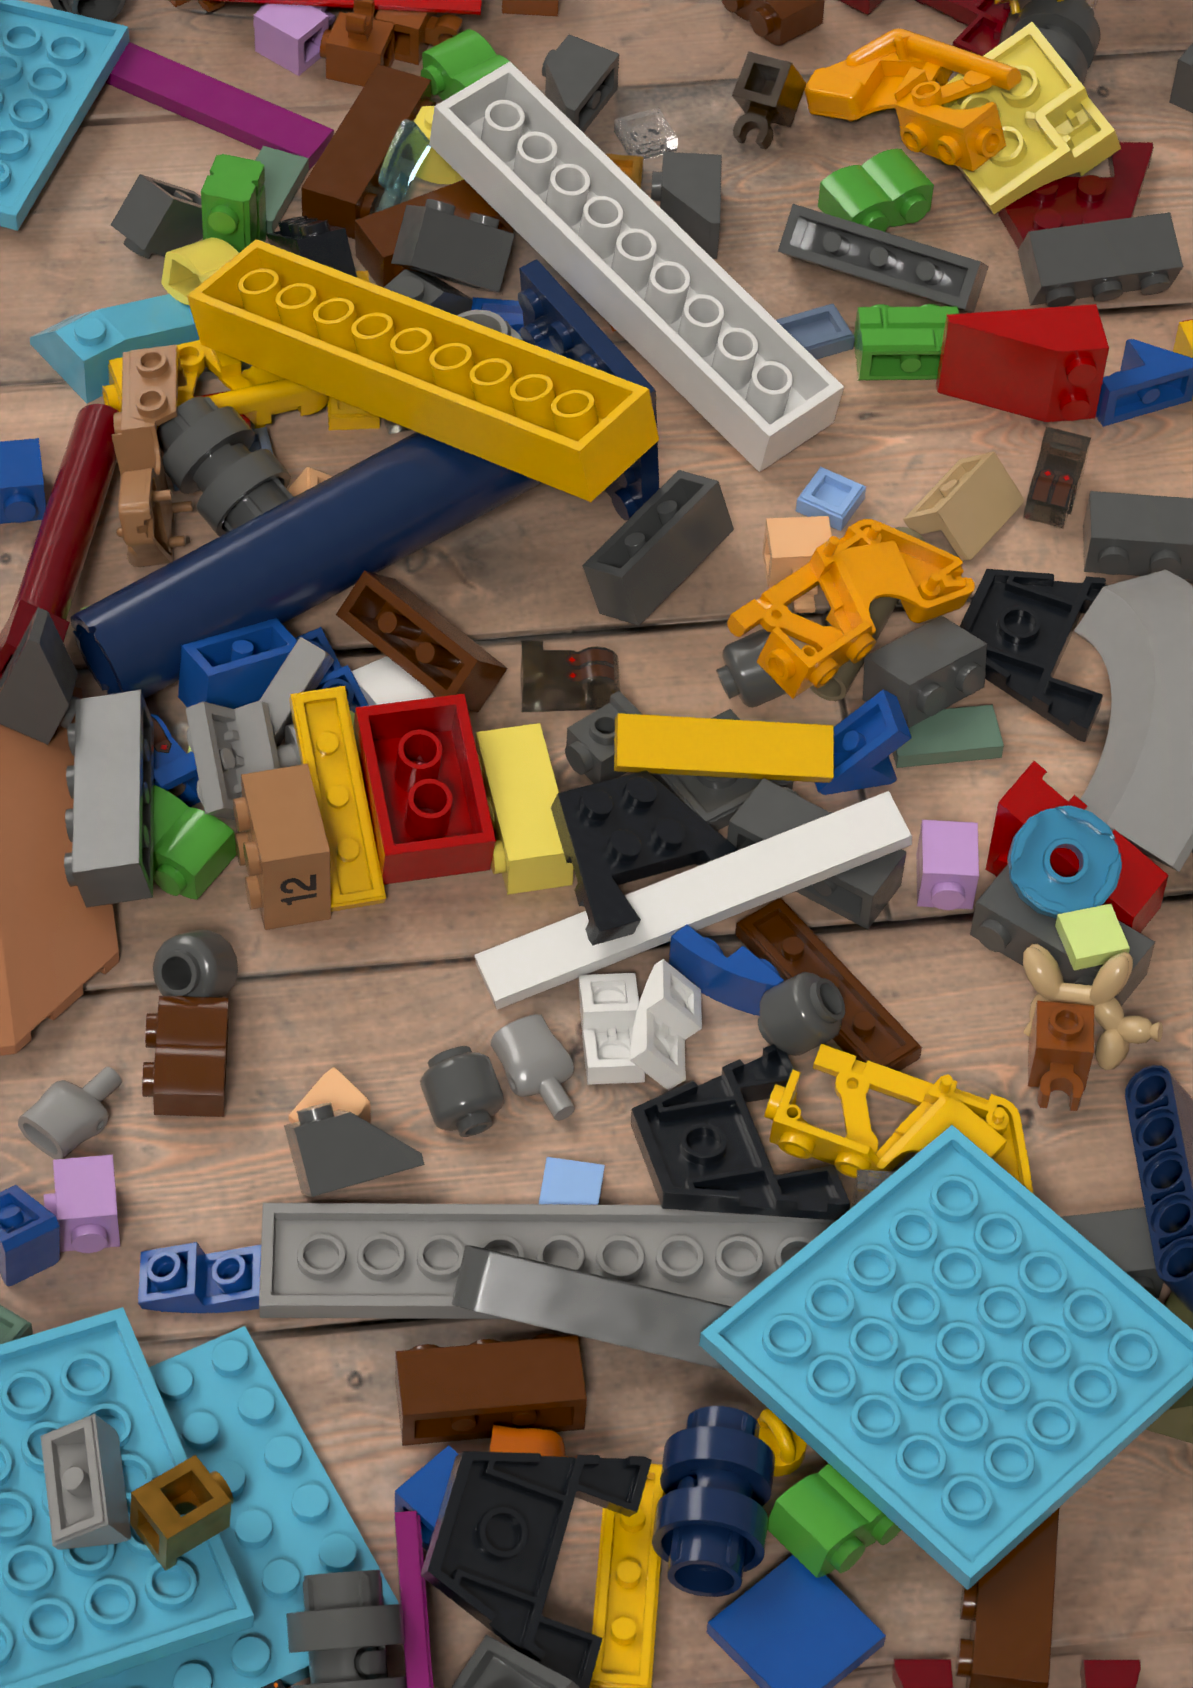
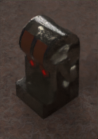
[1023,426,1091,529]
[520,641,621,712]

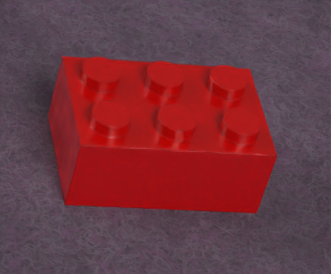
[353,693,496,885]

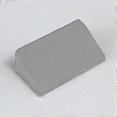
[259,637,334,746]
[41,1414,131,1550]

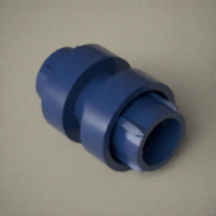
[652,1406,775,1597]

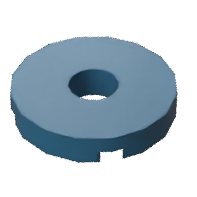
[1007,806,1122,919]

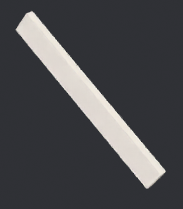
[474,791,912,1010]

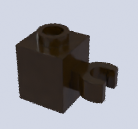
[732,51,807,150]

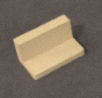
[903,451,1024,561]

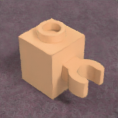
[763,516,841,613]

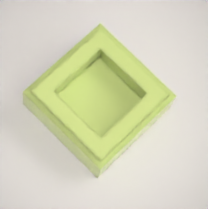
[1055,904,1130,971]

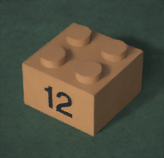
[233,764,331,930]

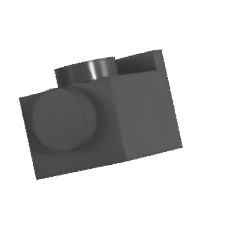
[565,691,643,784]

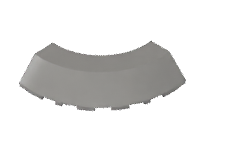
[1074,570,1193,872]

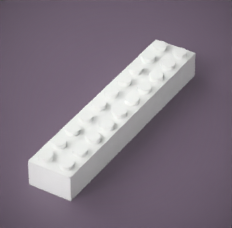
[429,62,844,472]

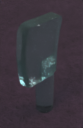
[375,119,431,213]

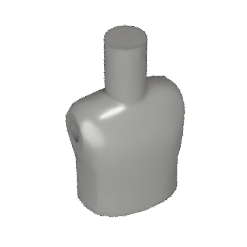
[491,1015,575,1121]
[18,1067,122,1159]

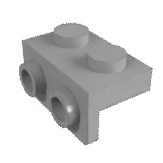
[185,701,280,820]

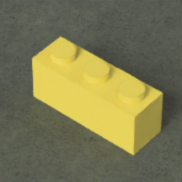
[475,723,574,895]

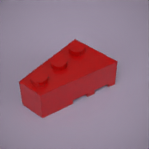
[985,761,1169,933]

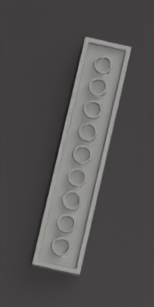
[259,1203,853,1319]

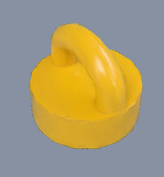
[756,1408,807,1477]

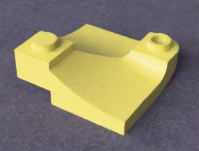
[941,22,1121,214]

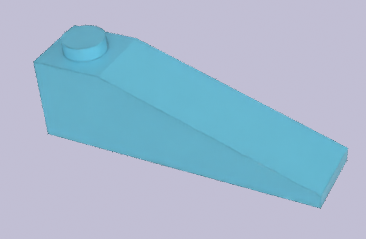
[30,294,199,404]

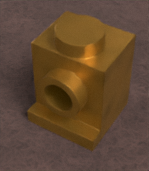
[130,1455,234,1571]

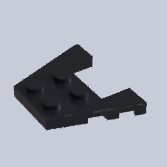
[960,569,1108,742]
[551,770,738,945]
[631,1044,850,1220]
[420,1451,652,1688]

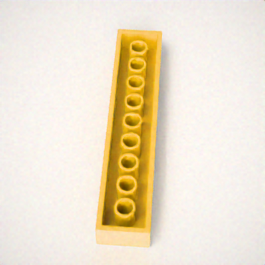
[187,239,659,502]

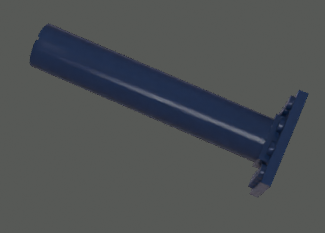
[70,259,659,699]

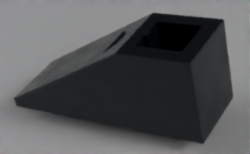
[267,216,357,277]

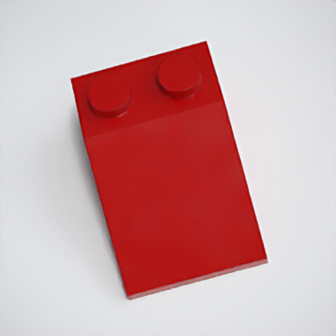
[936,304,1109,422]

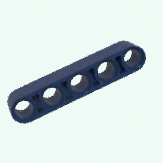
[1125,1065,1193,1313]

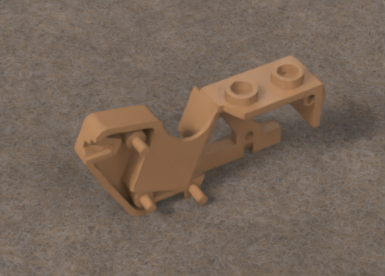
[112,345,193,567]

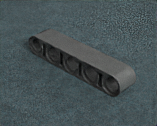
[452,1245,731,1370]

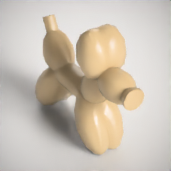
[1023,944,1163,1070]

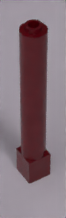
[0,404,119,678]

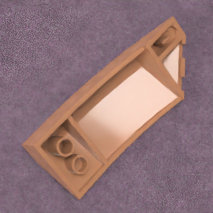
[0,687,120,1056]

